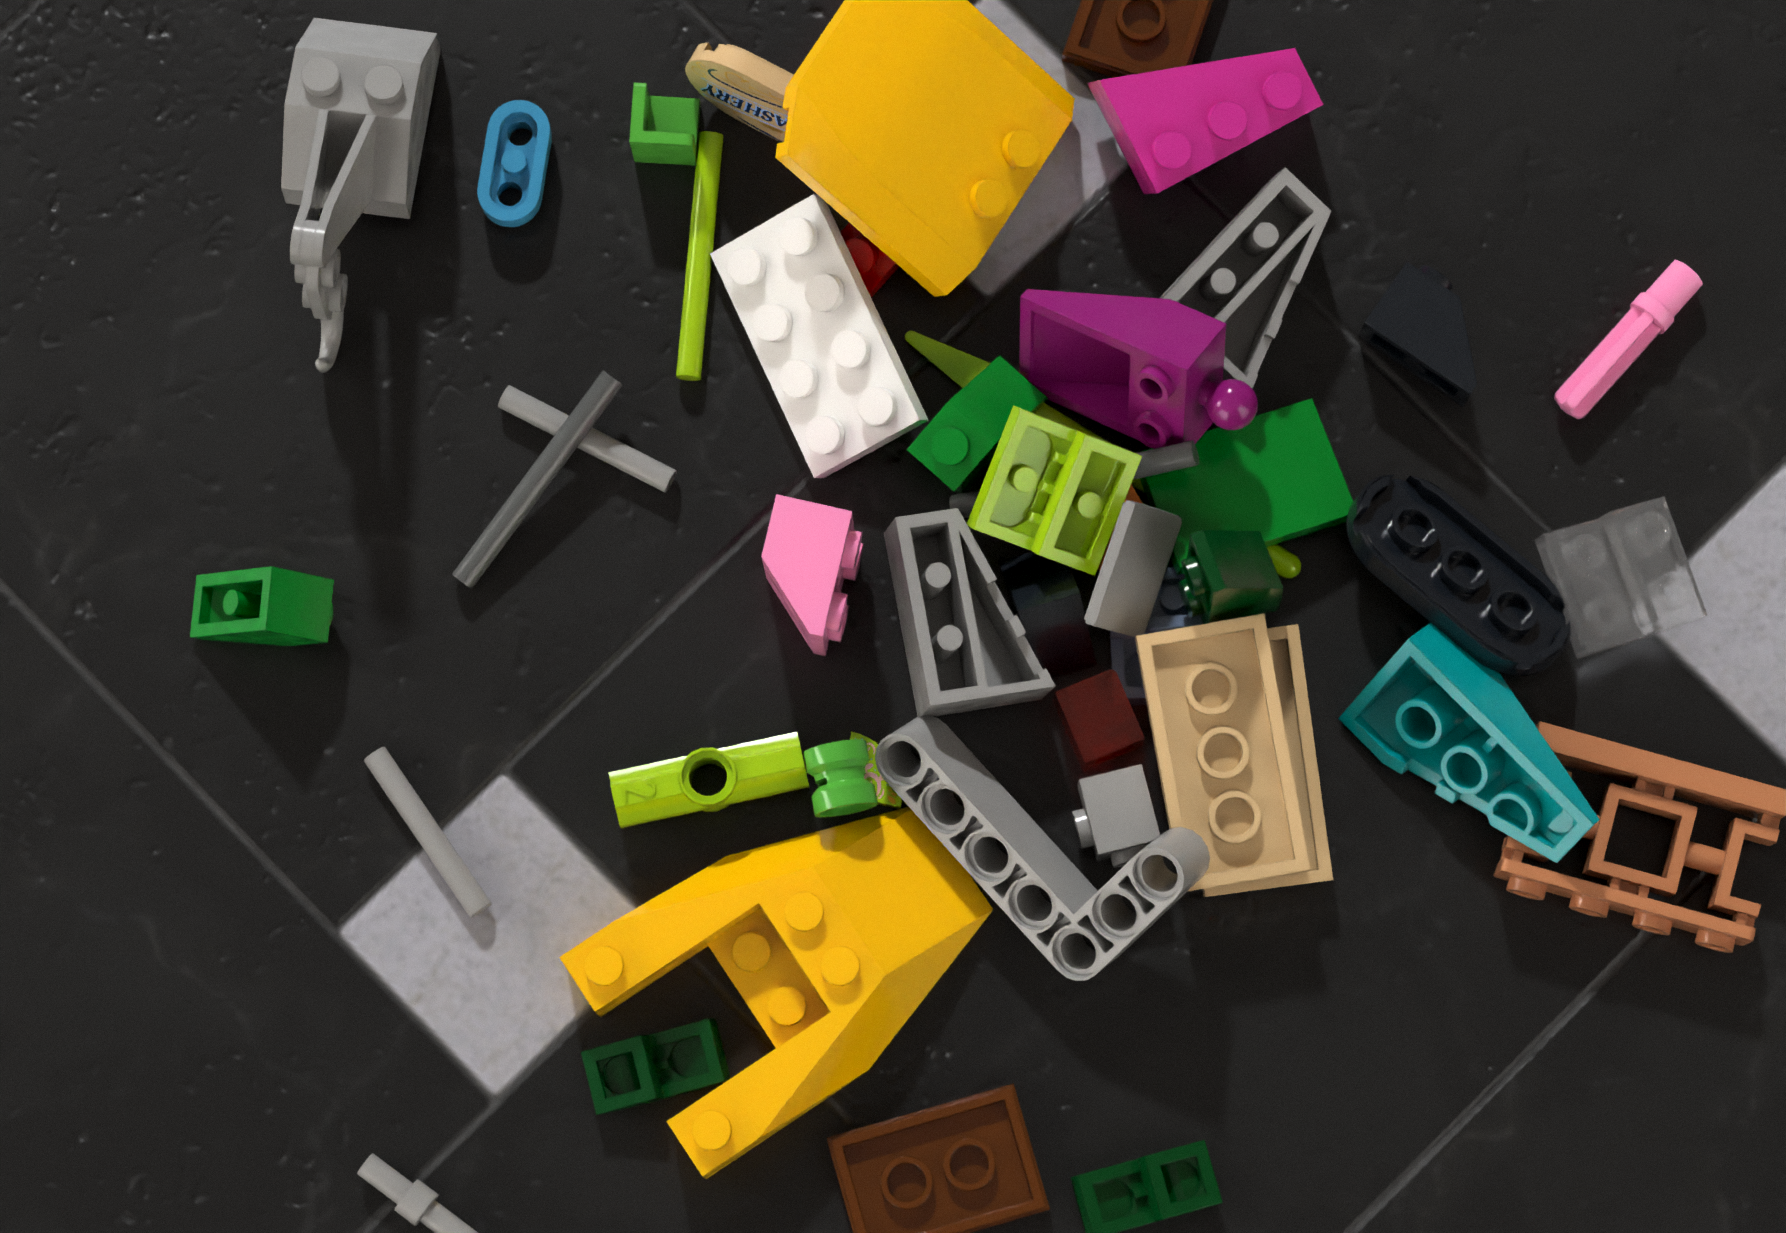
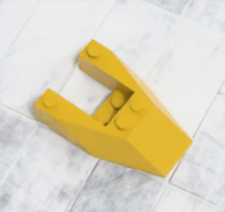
[559,807,993,1179]

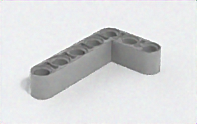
[875,716,1210,981]

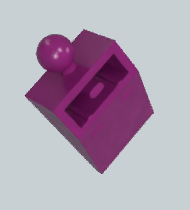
[1019,289,1258,449]

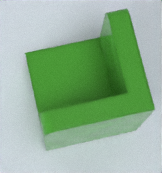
[629,82,701,166]

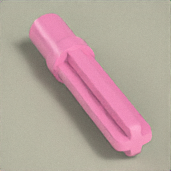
[1554,260,1703,419]

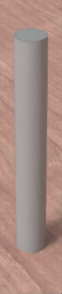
[498,385,677,493]
[364,747,492,918]

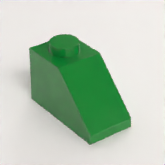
[906,356,1048,493]
[190,566,334,646]

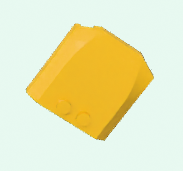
[775,0,1075,297]

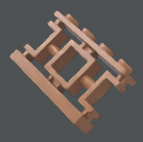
[1494,721,1786,953]

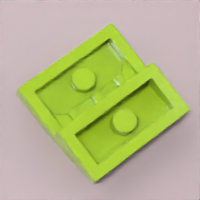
[967,405,1142,576]

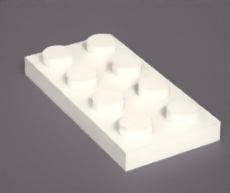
[710,194,929,478]

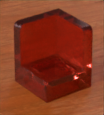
[1053,670,1145,771]

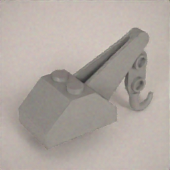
[281,18,441,373]

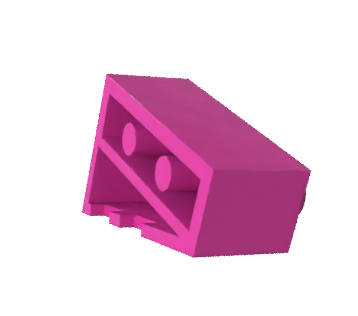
[1087,48,1324,194]

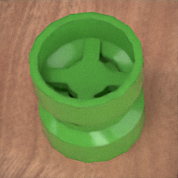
[803,739,878,818]

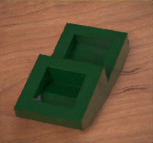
[581,1018,731,1115]
[1071,1140,1223,1233]

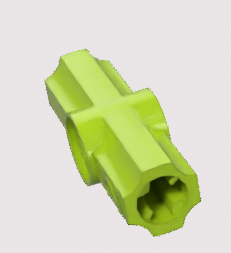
[608,732,809,828]

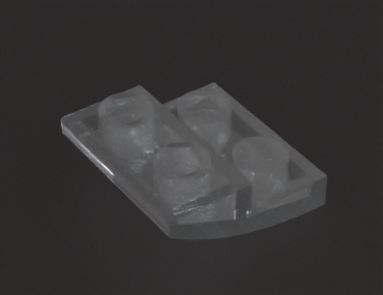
[1534,496,1708,659]

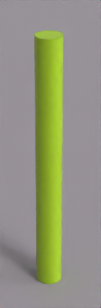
[676,131,724,381]

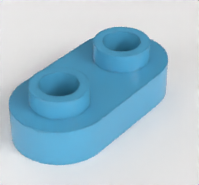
[477,100,552,227]

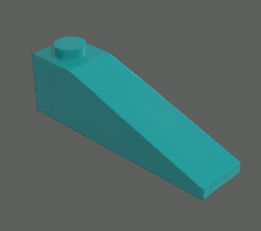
[1338,623,1600,863]

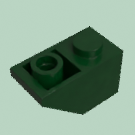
[1178,530,1283,624]

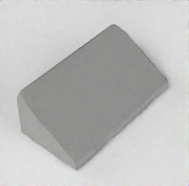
[1084,500,1182,637]

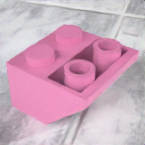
[761,494,864,656]

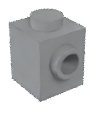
[1072,764,1160,868]

